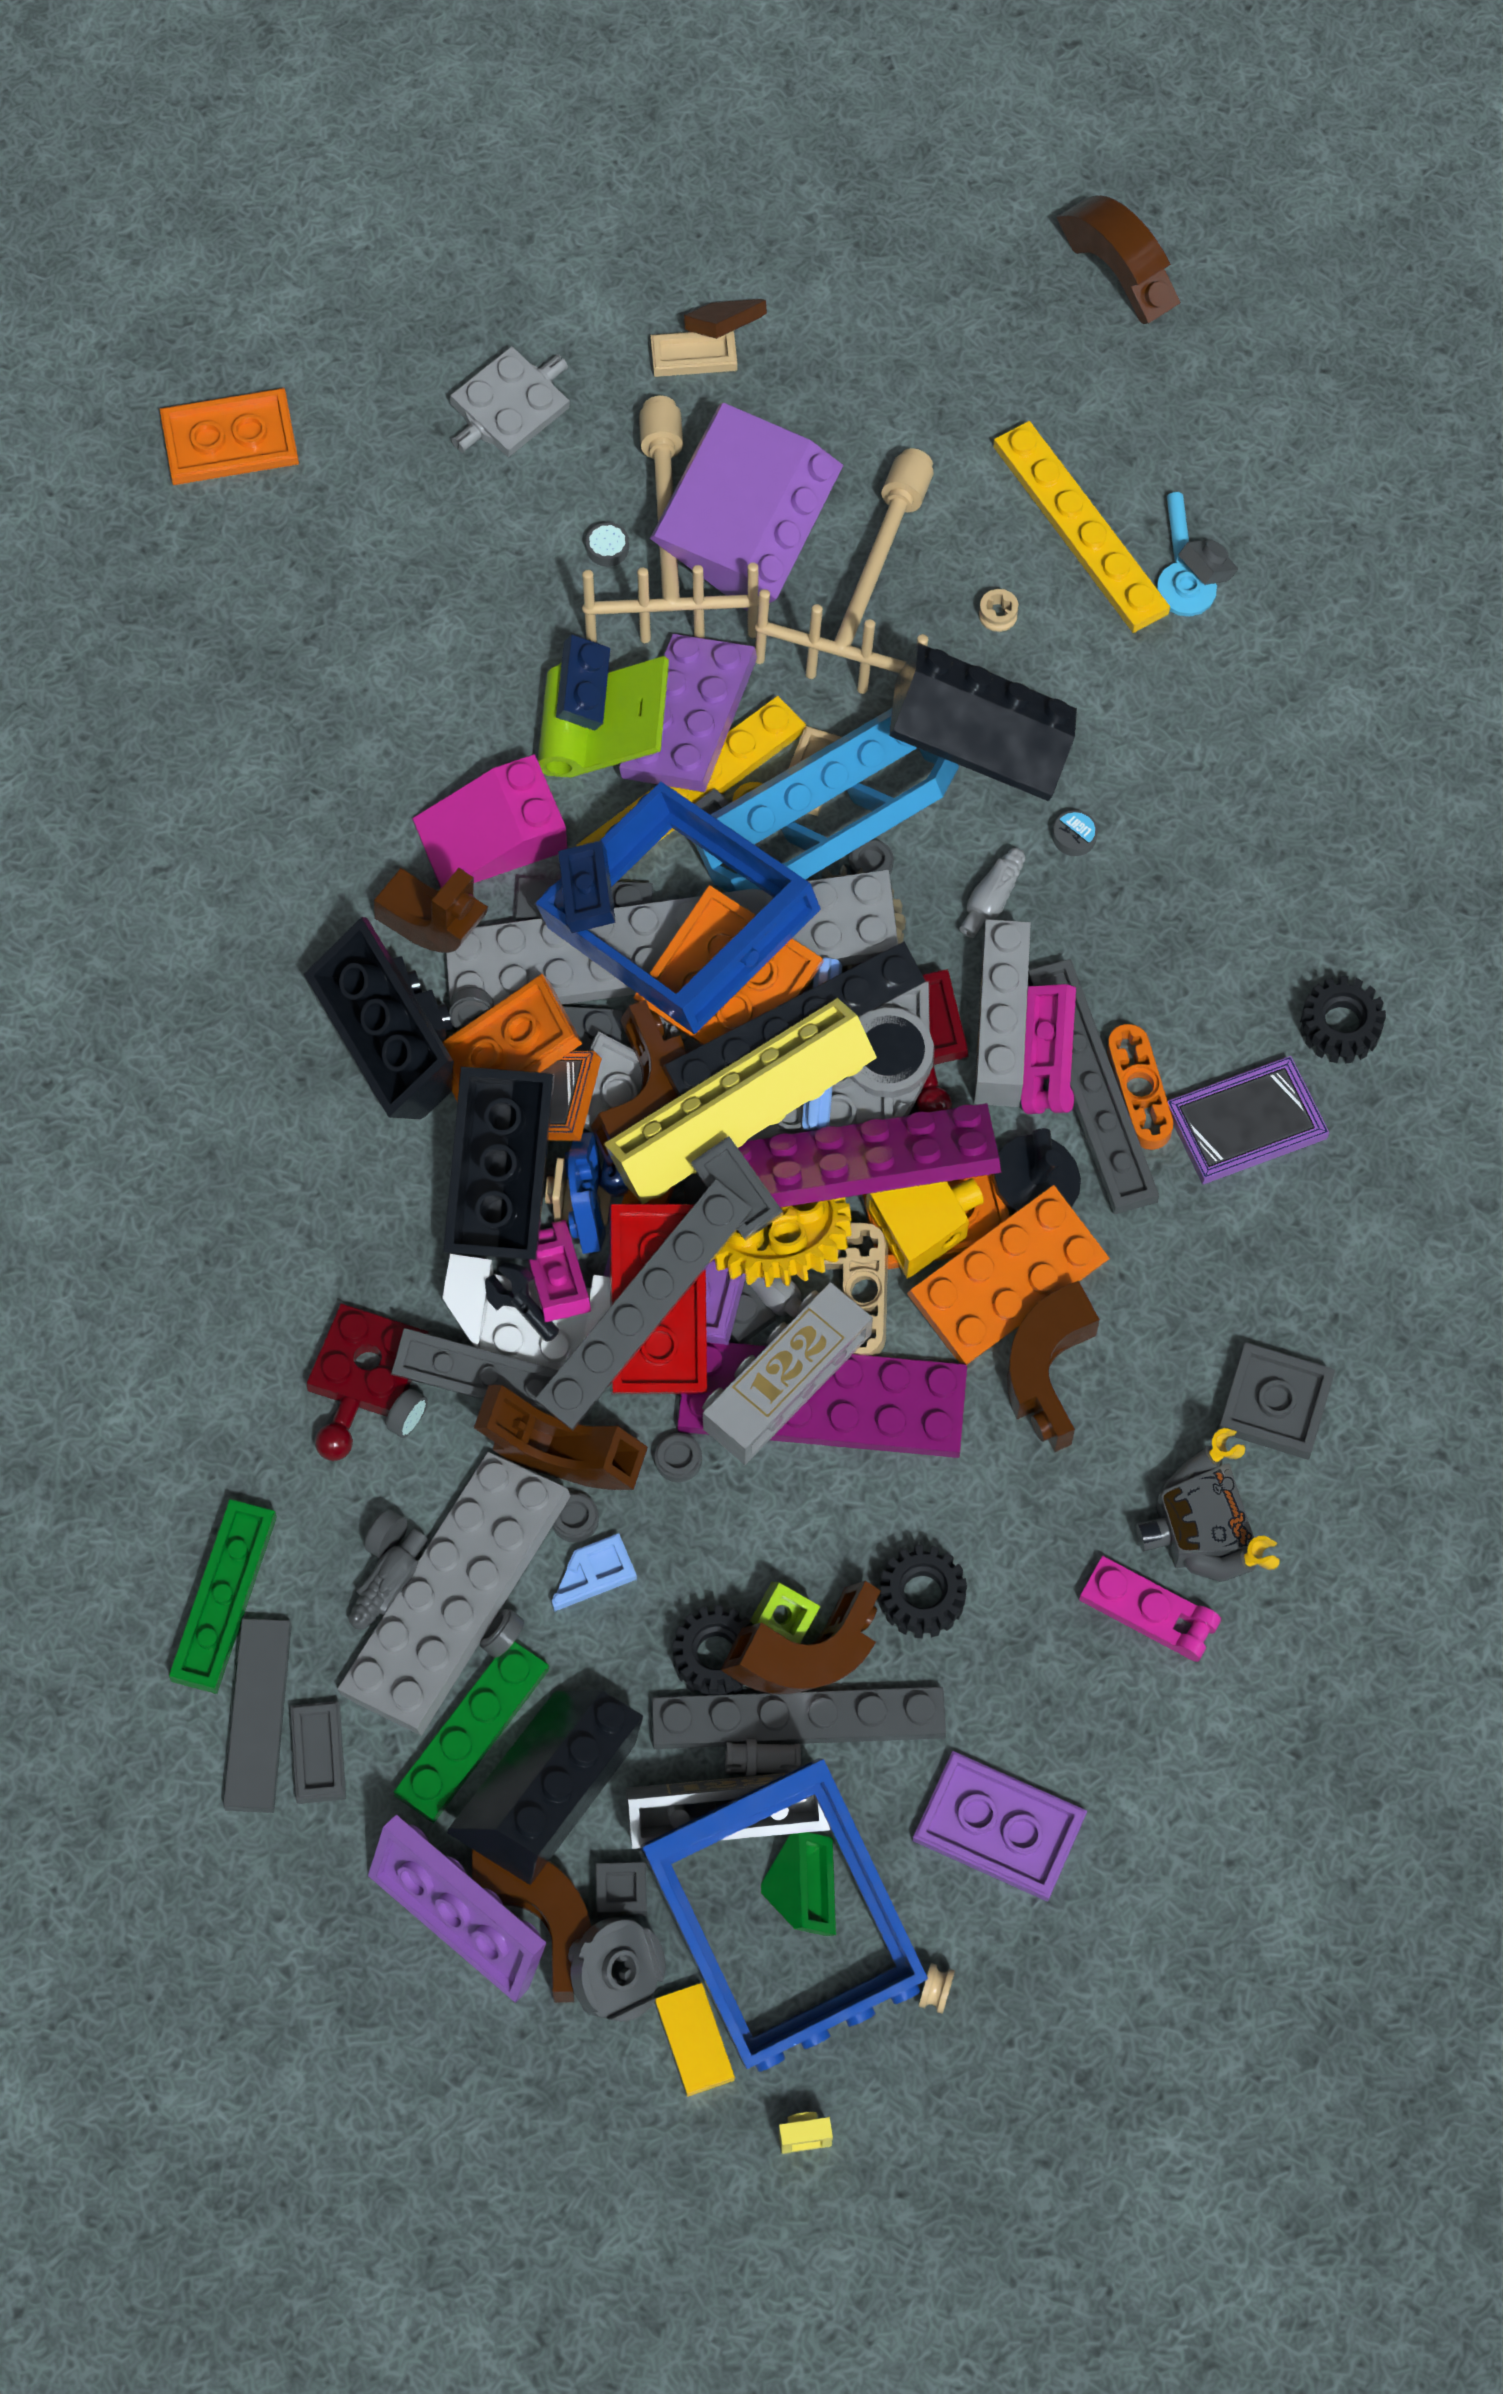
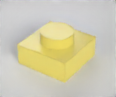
[779,2112,833,2154]

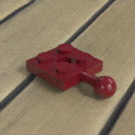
[916,969,969,1112]
[307,1304,429,1461]

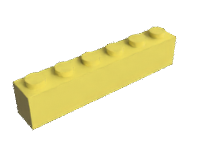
[604,998,877,1204]

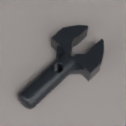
[485,1263,559,1342]

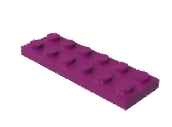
[738,1103,1001,1207]
[678,1342,967,1458]

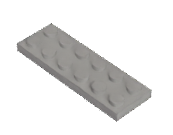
[337,1452,571,1736]

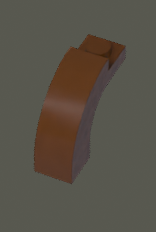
[1056,195,1181,324]
[374,868,488,953]
[591,1000,686,1167]
[1007,1280,1100,1452]
[474,1385,648,1490]
[721,1581,881,1694]
[472,1849,591,2003]

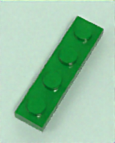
[169,1499,277,1694]
[393,1641,550,1824]

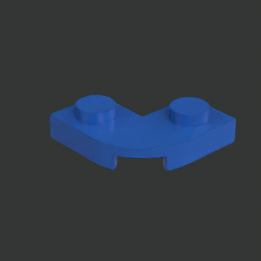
[565,1132,606,1254]

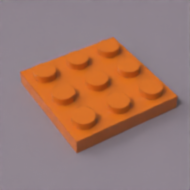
[633,885,824,1045]

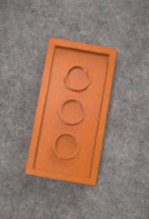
[907,1185,1110,1365]

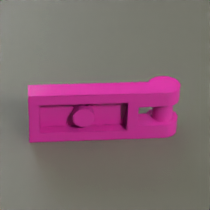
[1021,984,1076,1114]
[528,1220,591,1322]
[1079,1556,1221,1662]

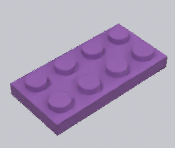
[619,634,757,792]
[368,1815,546,2003]

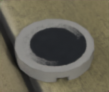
[850,1007,935,1098]

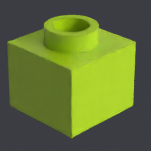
[750,1582,820,1644]

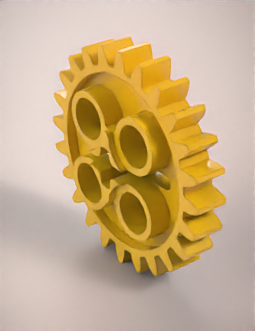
[714,1197,852,1287]

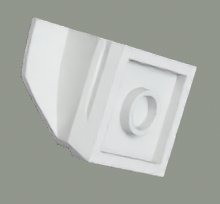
[443,1254,610,1370]

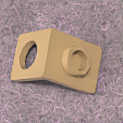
[545,1158,611,1226]

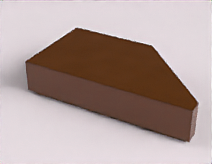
[684,299,767,339]

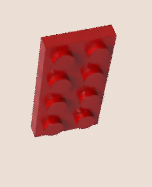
[609,1204,707,1394]

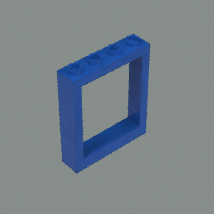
[535,781,821,1035]
[640,1758,928,2072]

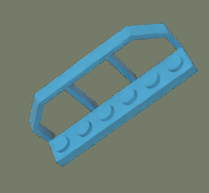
[695,708,959,892]

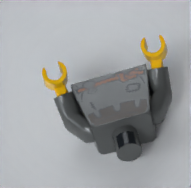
[1136,1428,1280,1582]

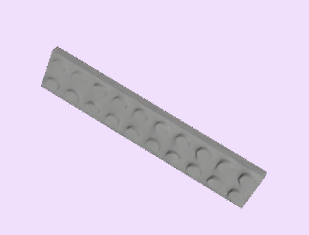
[446,870,898,1006]

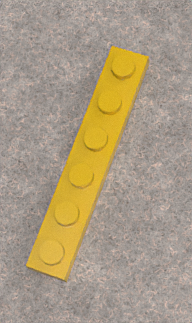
[993,421,1170,633]
[576,696,806,846]

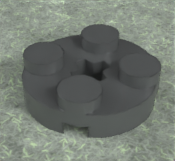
[568,1918,666,2022]

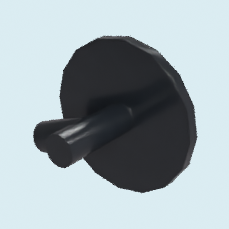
[992,1128,1081,1213]

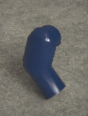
[599,1158,630,1197]

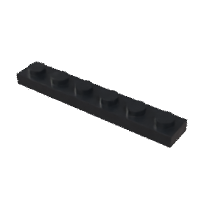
[662,941,926,1097]

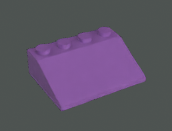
[650,403,843,611]

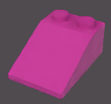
[413,754,567,888]

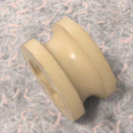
[979,589,1019,632]
[919,1963,955,2014]

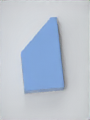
[552,1533,637,1611]

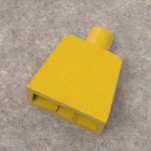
[866,1178,984,1279]

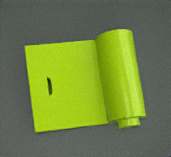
[538,656,669,778]

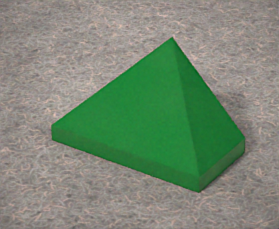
[761,1832,836,1936]

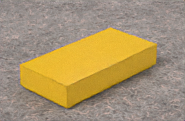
[655,1983,735,2097]

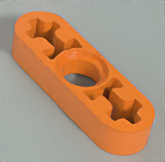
[1107,1024,1173,1150]

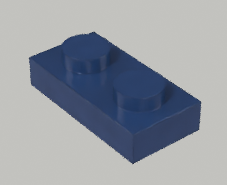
[556,634,610,731]
[558,840,616,933]

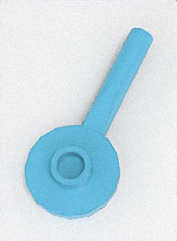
[1157,492,1217,617]

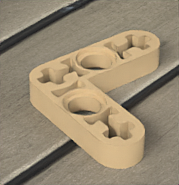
[809,1223,888,1356]

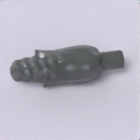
[348,1529,428,1629]

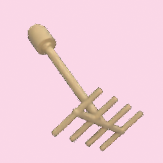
[582,396,759,643]
[754,448,934,694]

